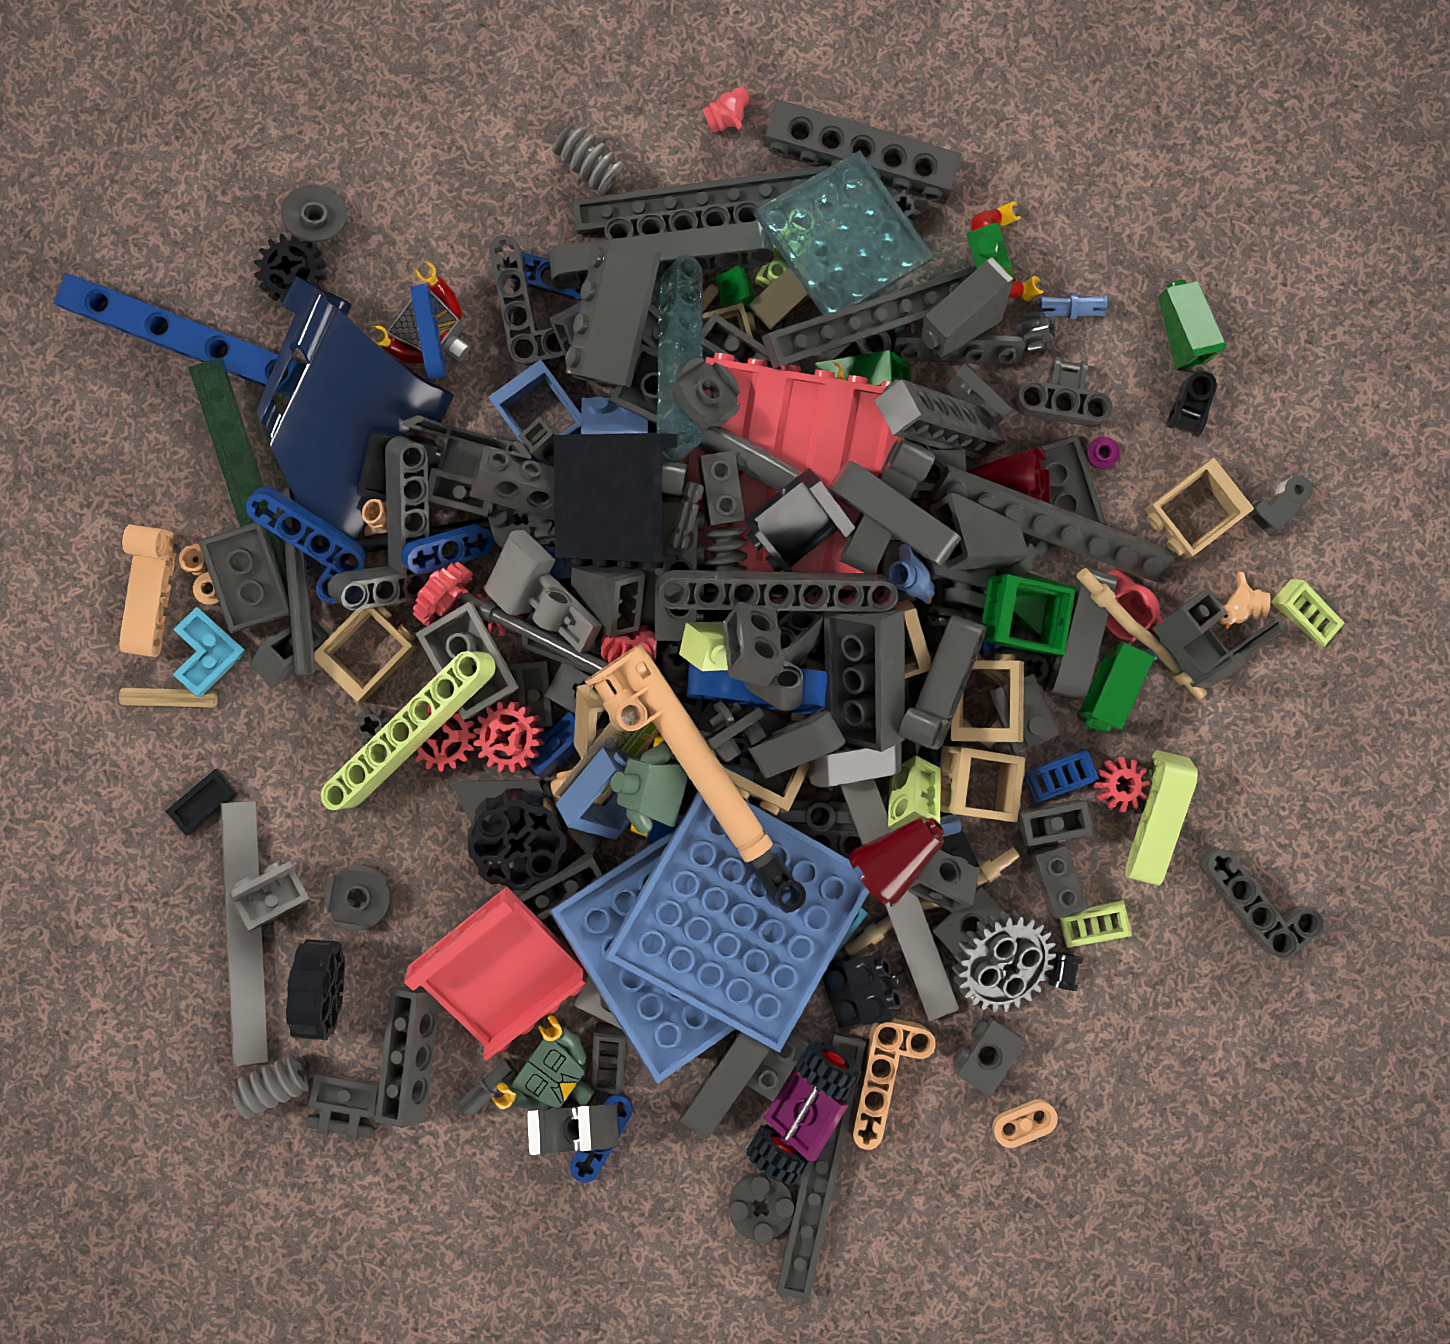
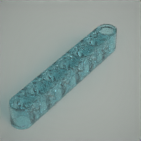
[657,254,703,463]

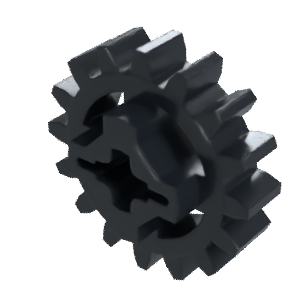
[254,234,327,303]

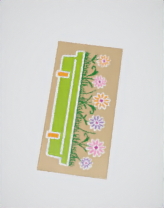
[553,706,659,805]

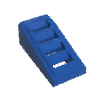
[1024,749,1099,803]

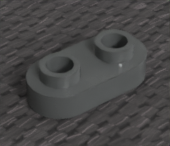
[942,583,987,613]

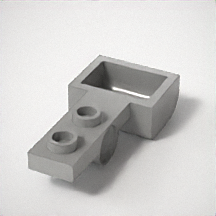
[485,530,602,653]

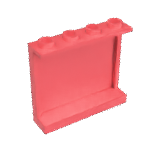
[404,886,586,1061]

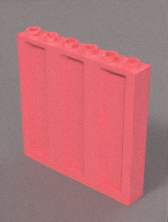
[683,353,901,590]

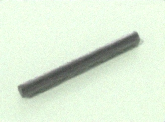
[281,488,315,676]

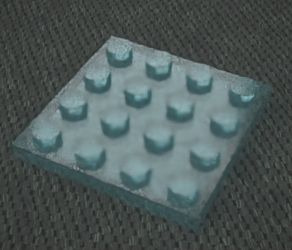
[754,150,934,315]

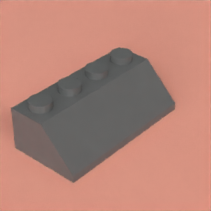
[565,241,662,388]
[824,608,905,752]

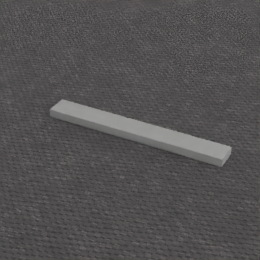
[840,779,959,1021]
[220,801,268,1066]

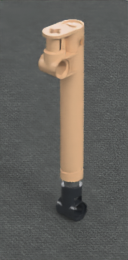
[585,643,806,911]

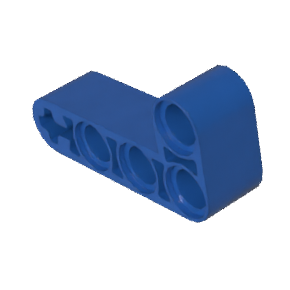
[246,486,367,603]
[686,662,828,714]

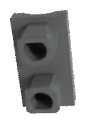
[705,701,768,762]

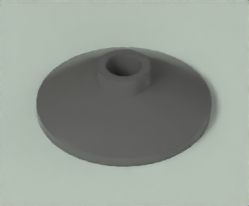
[281,186,347,242]

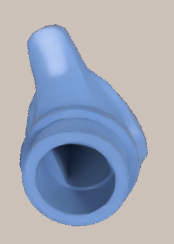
[888,544,936,604]

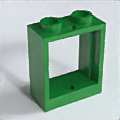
[982,574,1075,655]
[1077,643,1155,733]

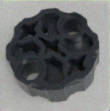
[468,788,566,891]
[286,939,345,1040]

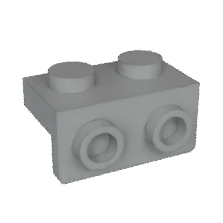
[230,861,309,933]

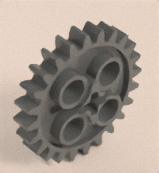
[952,910,1056,1013]

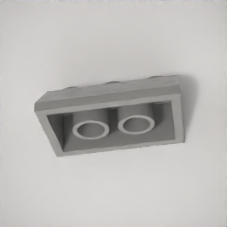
[416,601,519,720]

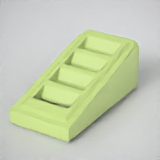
[1271,579,1345,647]
[1059,900,1132,948]

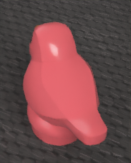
[703,87,750,133]

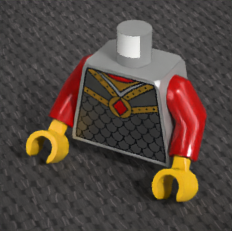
[371,260,470,364]

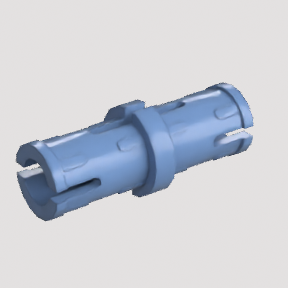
[1040,293,1107,319]

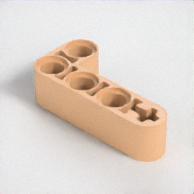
[119,524,178,657]
[851,1018,935,1150]

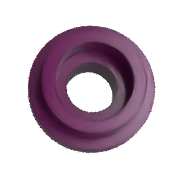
[1086,436,1120,469]

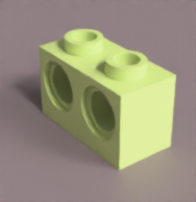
[888,755,941,830]

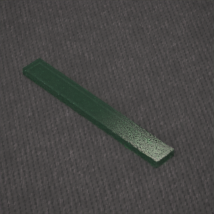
[188,358,289,594]

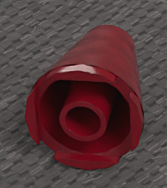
[966,447,1050,503]
[849,816,945,907]

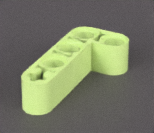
[1125,750,1198,886]

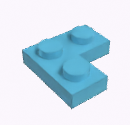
[173,607,246,699]

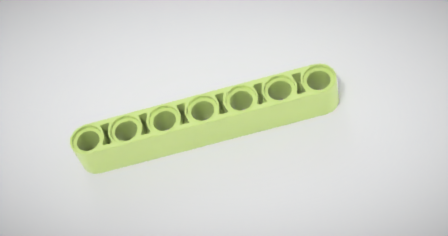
[321,651,496,810]

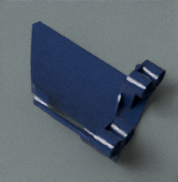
[257,275,454,560]

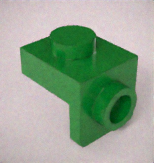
[716,266,755,310]

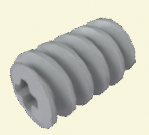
[552,125,624,196]
[232,1054,309,1119]

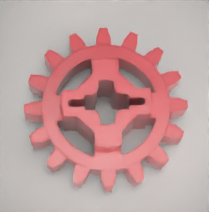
[412,562,473,626]
[473,701,545,772]
[407,704,479,772]

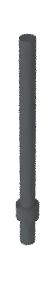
[460,592,608,672]

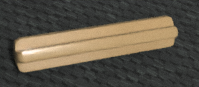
[119,688,218,707]

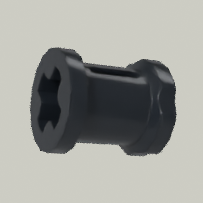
[1048,951,1083,991]

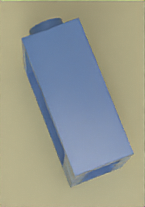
[488,359,581,463]
[556,747,633,840]

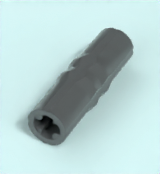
[697,426,801,492]

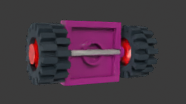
[746,1040,861,1185]

